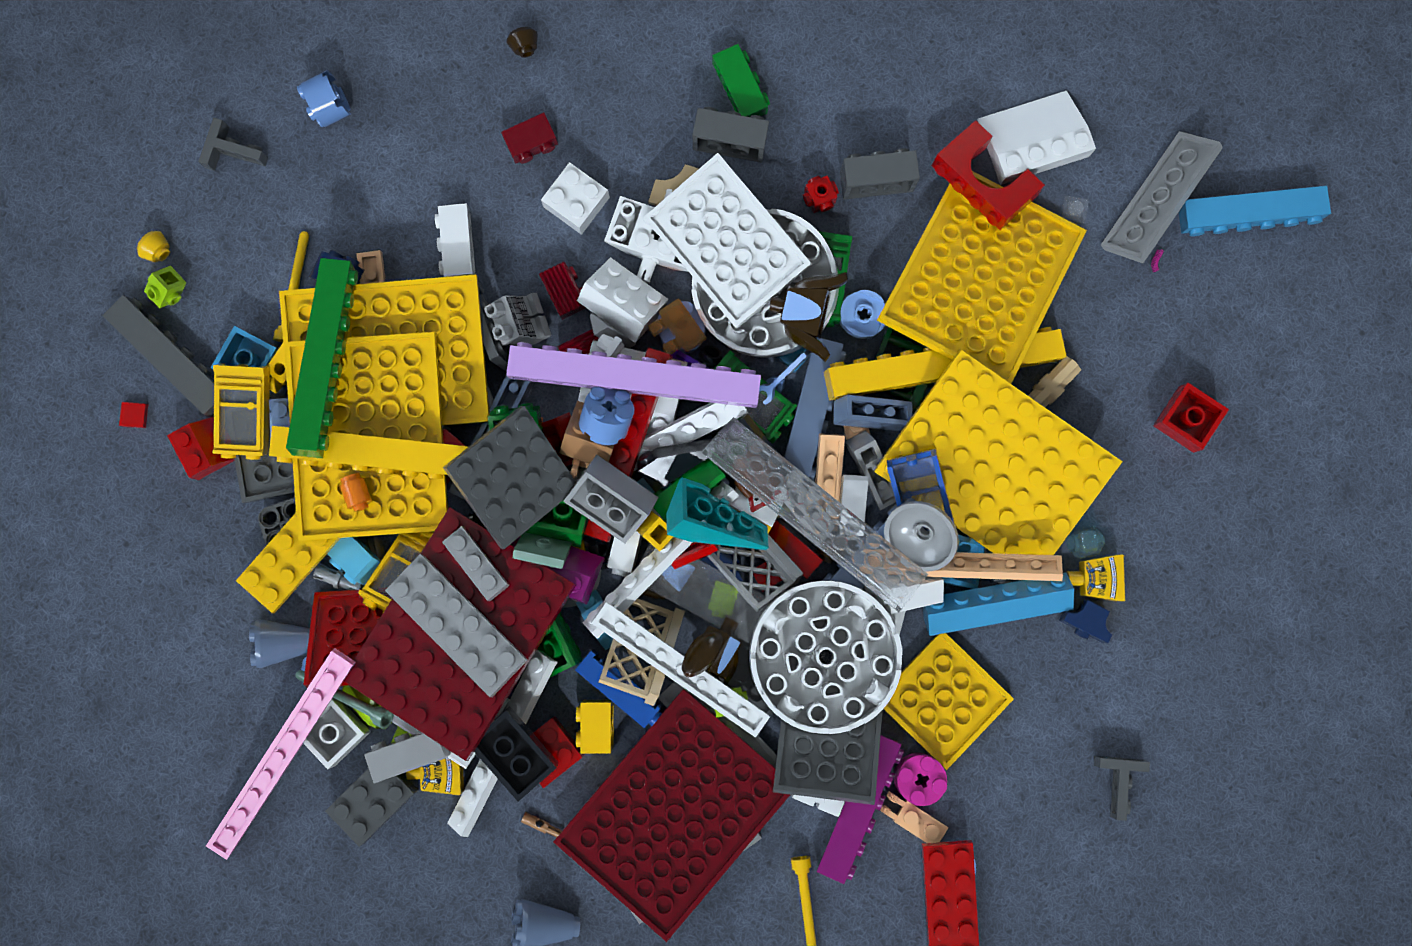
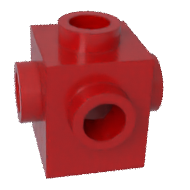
[802,175,839,213]

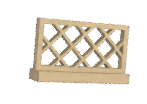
[599,599,685,706]

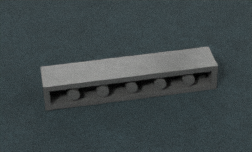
[102,295,231,417]

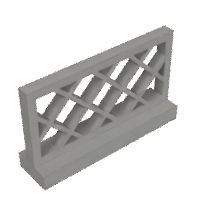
[707,535,803,612]

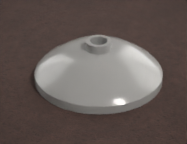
[884,501,959,572]

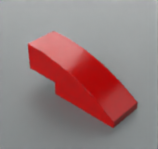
[768,520,823,579]

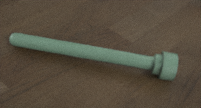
[295,670,394,729]

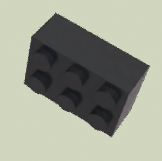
[474,706,559,802]

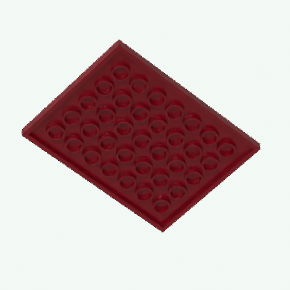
[344,507,576,761]
[553,689,791,942]

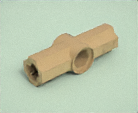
[1028,357,1081,407]

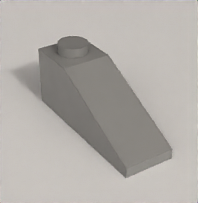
[845,430,896,510]

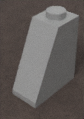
[837,475,869,542]

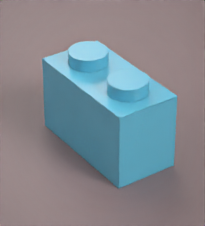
[327,537,381,585]

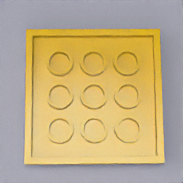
[884,633,1014,770]

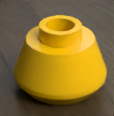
[137,231,170,262]

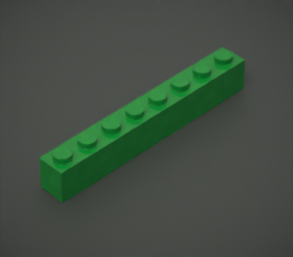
[286,258,358,458]

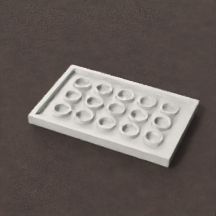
[644,153,812,329]

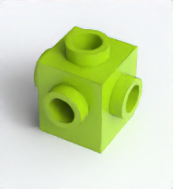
[144,266,186,308]

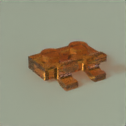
[649,298,707,355]

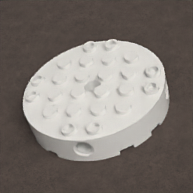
[692,209,839,358]
[749,581,903,734]

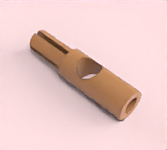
[521,812,562,838]

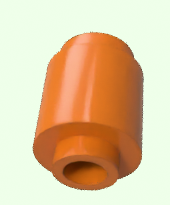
[340,473,372,512]

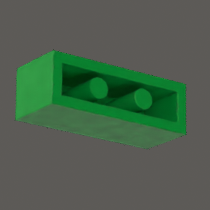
[712,44,770,117]

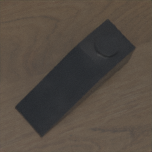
[637,439,716,493]

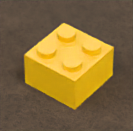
[576,699,614,754]

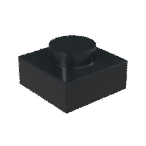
[589,545,610,570]

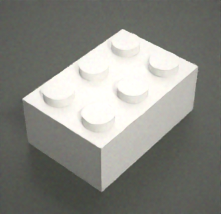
[577,257,668,343]

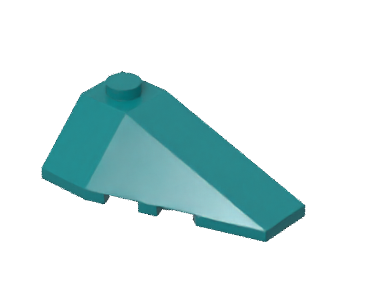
[666,477,769,550]

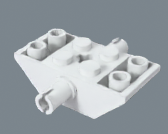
[604,189,689,284]

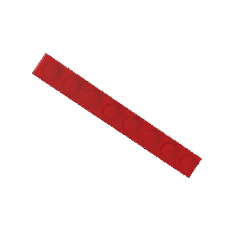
[584,347,673,542]

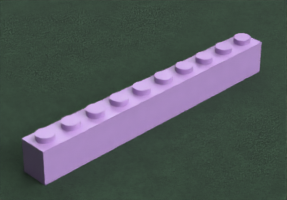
[506,342,761,408]

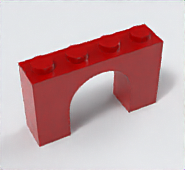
[931,120,1045,230]

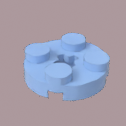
[840,290,885,339]

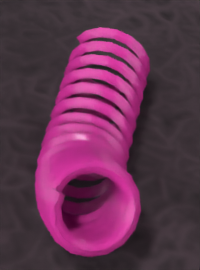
[1151,249,1164,272]

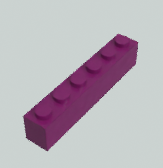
[817,735,904,884]

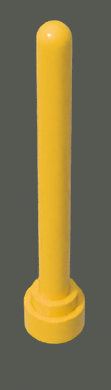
[273,231,309,343]
[791,856,817,946]

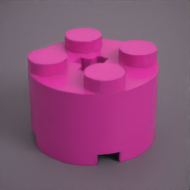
[894,753,947,806]

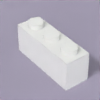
[435,204,475,277]

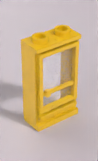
[213,363,270,460]
[358,531,433,614]

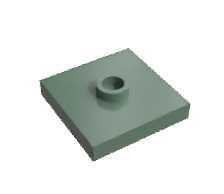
[512,532,572,569]

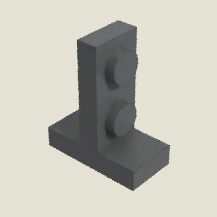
[198,117,268,171]
[1094,756,1150,821]

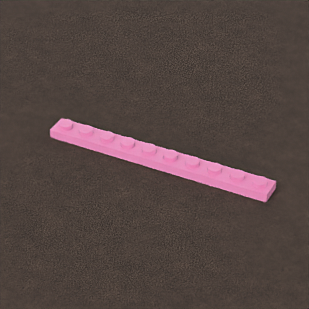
[206,648,356,860]

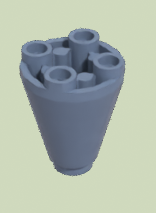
[249,619,310,668]
[511,899,580,946]

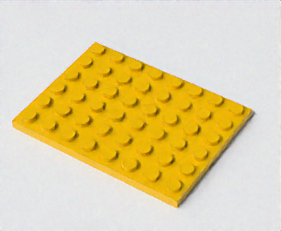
[877,171,1087,384]
[279,274,489,426]
[284,332,448,541]
[874,349,1123,555]

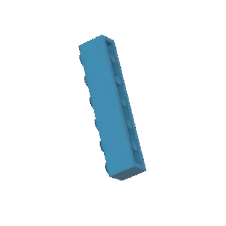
[1178,186,1331,236]
[923,572,1074,636]

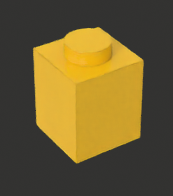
[636,511,673,552]

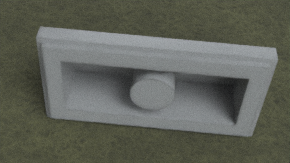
[590,313,636,349]

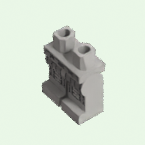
[484,293,552,346]

